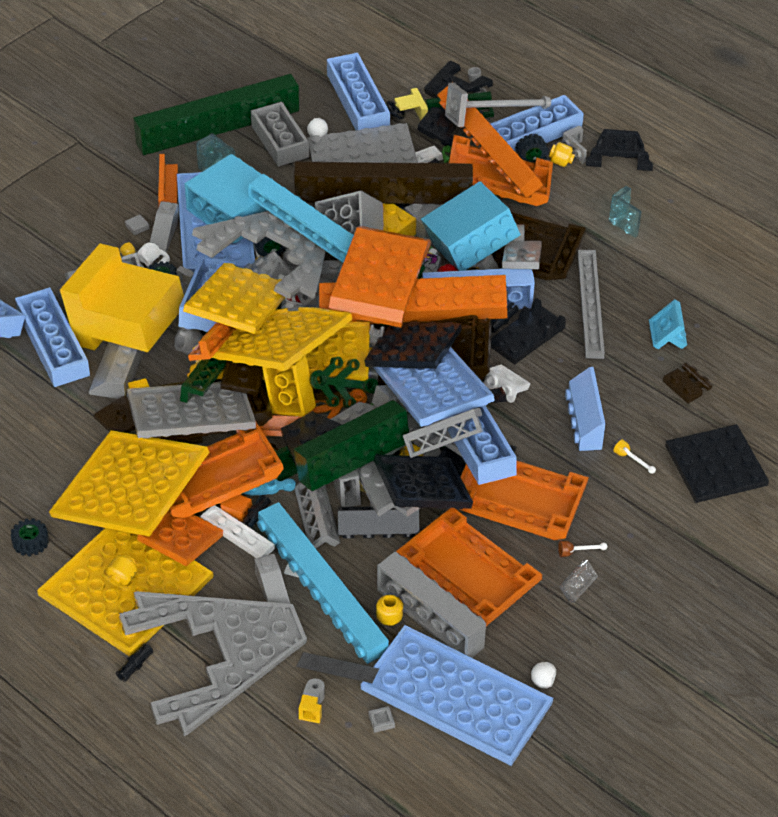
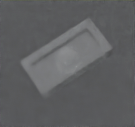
[559,560,598,603]

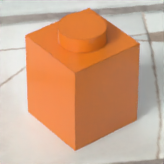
[220,495,252,522]

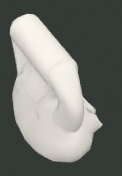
[137,242,170,268]

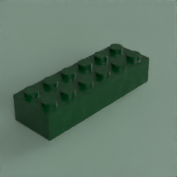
[294,400,409,491]

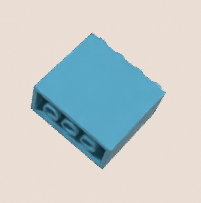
[184,154,268,244]
[421,181,521,271]

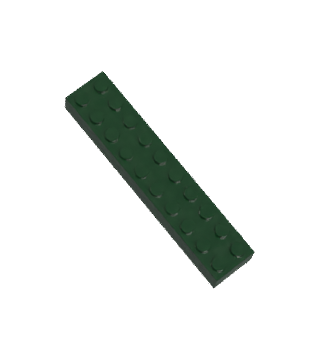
[133,74,299,156]

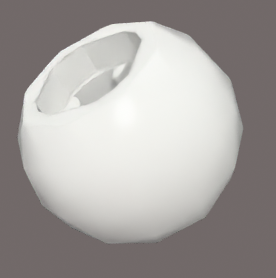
[307,118,328,137]
[531,662,557,689]

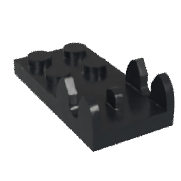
[491,298,566,365]

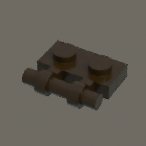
[663,363,713,404]

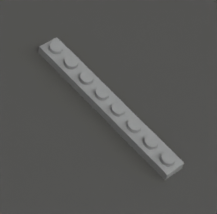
[577,250,605,359]

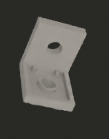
[243,251,293,280]

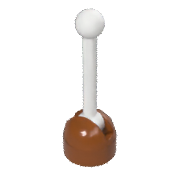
[558,541,608,557]

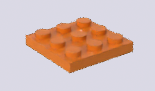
[137,510,223,566]

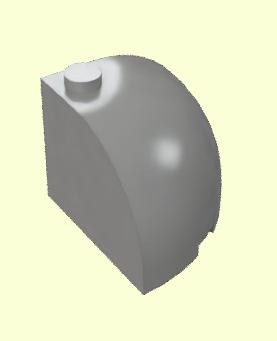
[315,191,384,235]

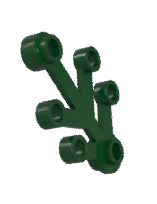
[310,357,378,409]

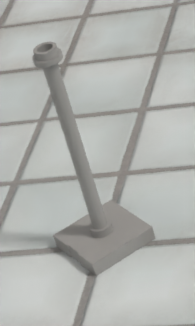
[445,83,551,127]

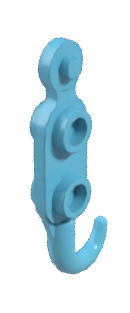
[244,478,296,496]

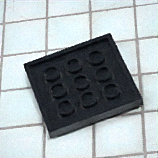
[364,321,462,369]
[665,424,769,503]
[374,454,473,509]

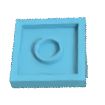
[649,299,687,349]

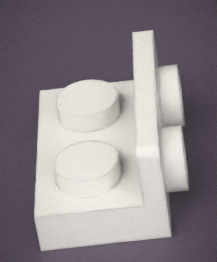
[483,364,530,403]

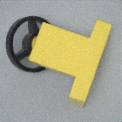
[386,88,428,120]

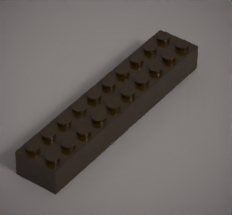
[294,162,473,204]

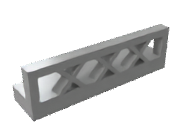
[403,408,483,458]
[295,483,341,548]

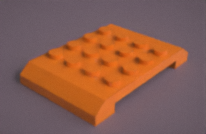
[448,135,553,206]
[328,226,431,328]
[169,420,284,518]
[459,460,589,540]
[396,508,542,627]

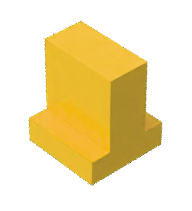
[60,243,184,352]

